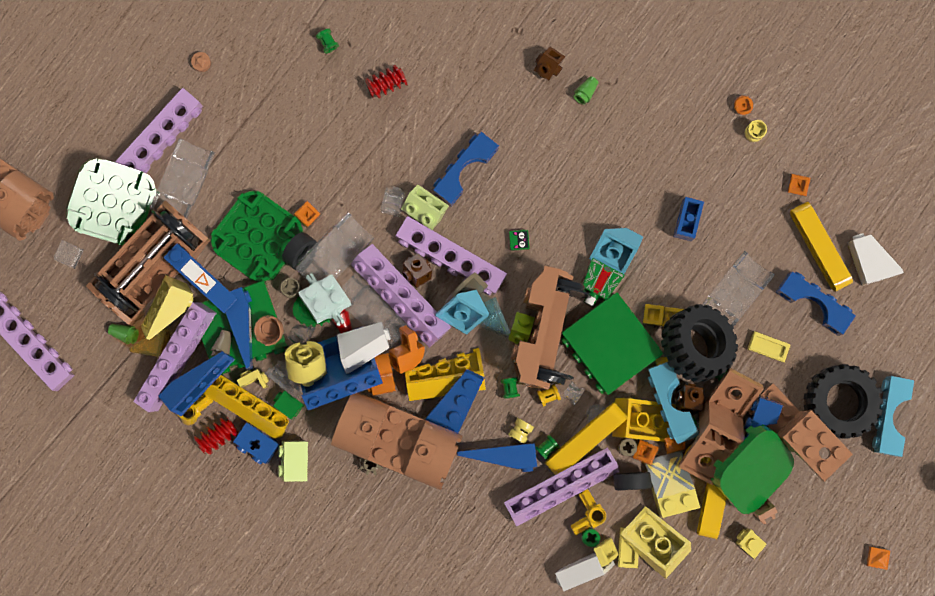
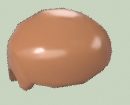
[254,315,284,346]

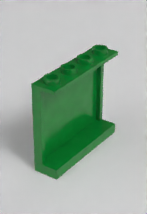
[202,281,289,375]
[560,292,663,396]

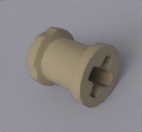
[618,439,637,456]

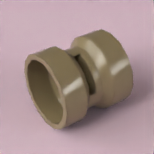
[281,278,302,299]

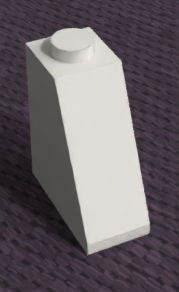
[848,233,904,286]
[337,322,391,374]
[555,552,615,591]

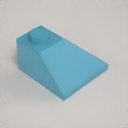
[589,228,643,274]

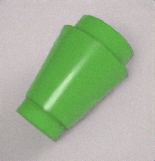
[573,76,599,105]
[108,324,139,345]

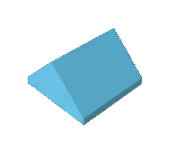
[435,290,489,335]

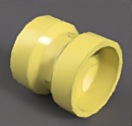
[744,120,767,142]
[508,418,534,444]

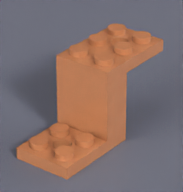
[679,368,764,485]
[747,383,853,482]

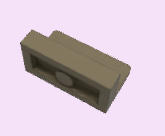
[444,272,488,304]

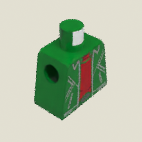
[582,258,625,307]

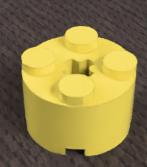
[285,341,327,387]

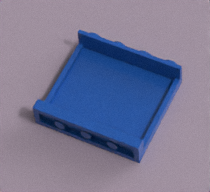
[300,326,383,410]

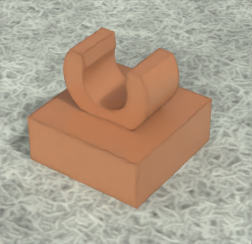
[753,499,778,525]

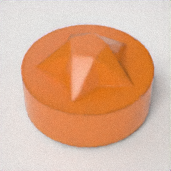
[734,95,753,115]

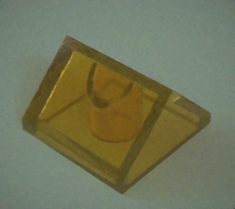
[129,328,171,358]

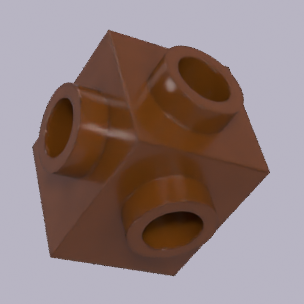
[533,46,566,81]
[402,253,432,288]
[675,384,704,415]

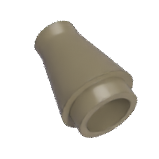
[211,330,232,357]

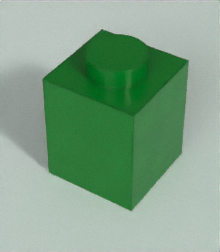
[273,391,305,420]

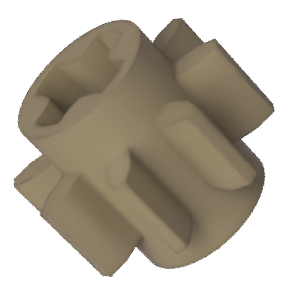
[360,459,383,475]

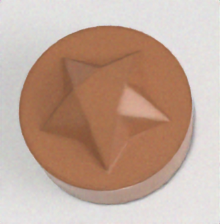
[191,52,211,72]

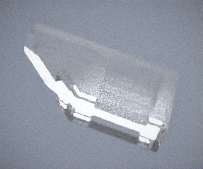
[288,324,316,345]

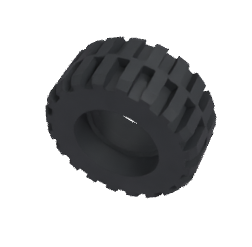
[661,304,738,382]
[803,364,883,439]

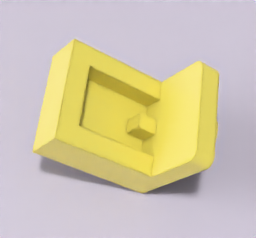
[237,369,269,389]

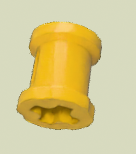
[537,384,561,407]

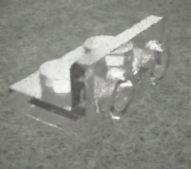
[265,360,302,399]

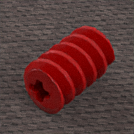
[365,65,408,100]
[194,416,238,455]

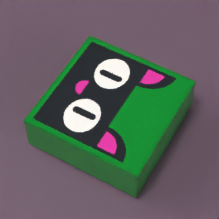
[509,230,530,251]

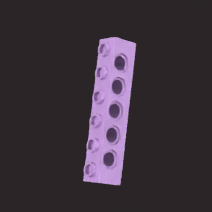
[115,88,203,173]
[396,216,507,296]
[351,244,451,348]
[0,292,75,391]
[133,302,216,412]
[504,447,619,527]

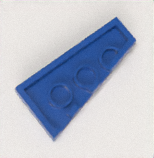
[425,369,485,433]

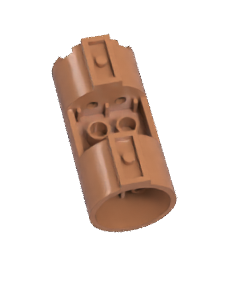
[0,158,54,241]
[331,392,463,490]

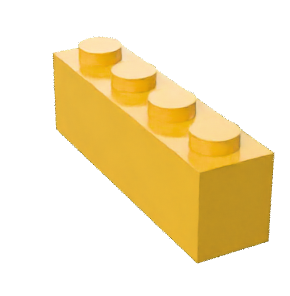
[405,348,486,401]

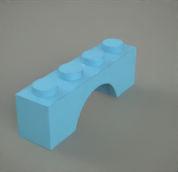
[648,362,699,444]
[872,376,914,457]

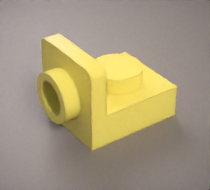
[735,528,767,559]

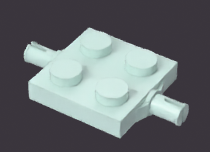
[298,273,351,326]

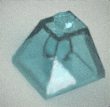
[480,297,510,338]

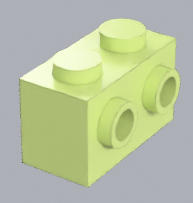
[401,184,449,230]
[278,441,308,482]

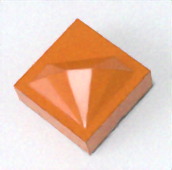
[787,174,811,196]
[293,201,320,228]
[664,437,685,454]
[633,440,659,466]
[866,546,890,570]

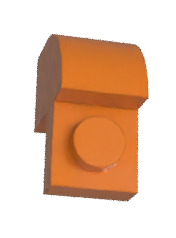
[388,325,425,374]

